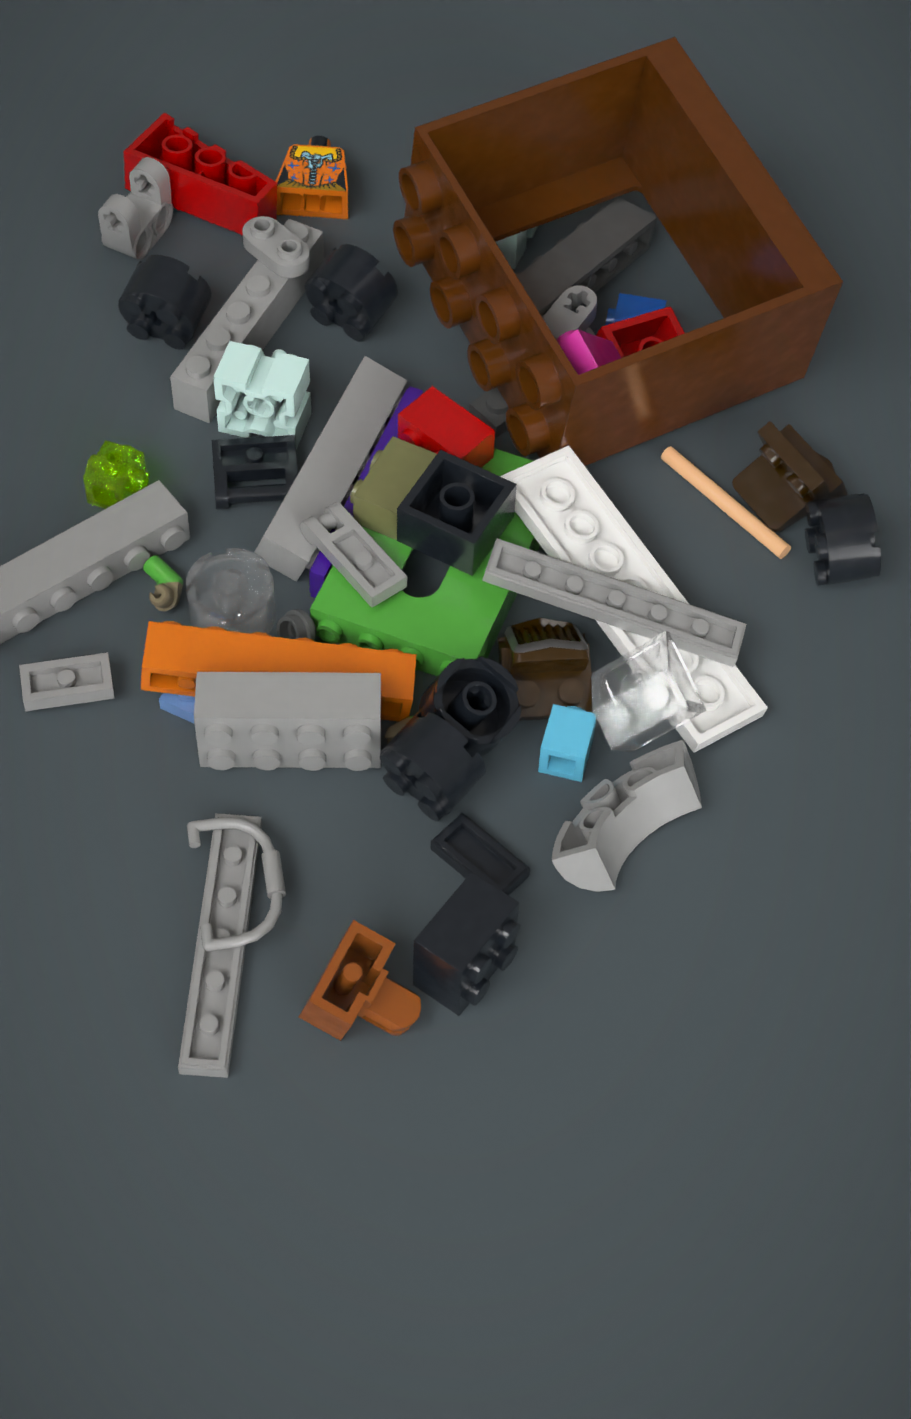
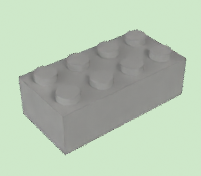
[194,672,381,771]

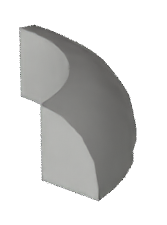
[552,740,702,892]

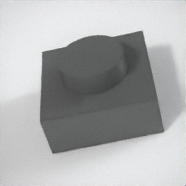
[469,388,509,438]

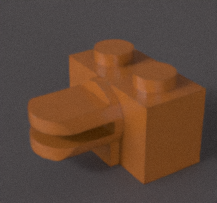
[299,920,421,1041]

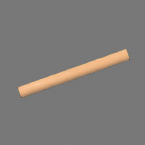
[661,446,791,559]

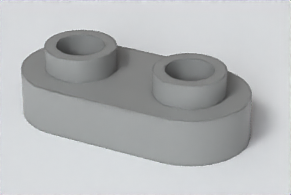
[242,216,310,278]

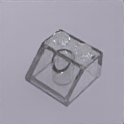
[591,631,707,752]

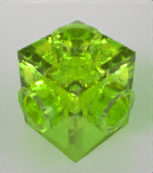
[83,440,150,509]

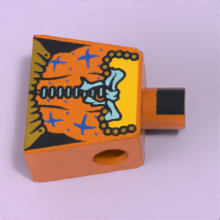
[275,135,349,219]

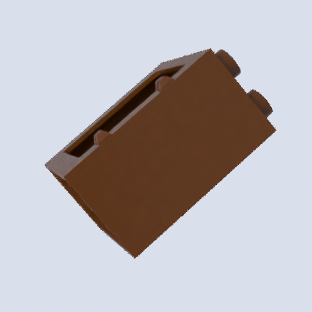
[393,37,843,466]

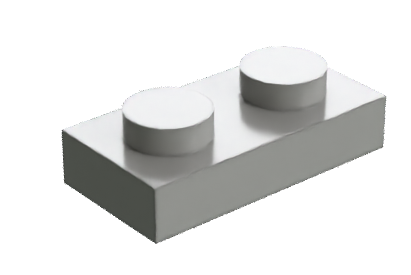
[19,652,115,712]

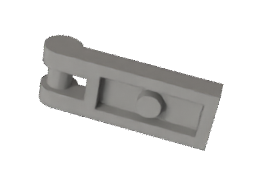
[300,502,407,608]

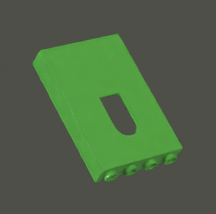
[310,448,540,676]

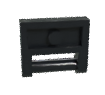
[211,435,298,509]

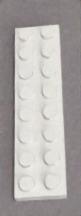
[500,445,768,753]

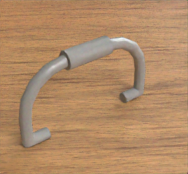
[187,817,286,951]

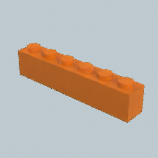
[141,621,417,722]

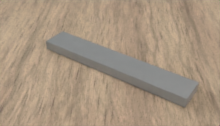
[482,538,747,667]
[178,813,262,1078]

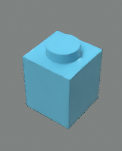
[538,704,597,782]

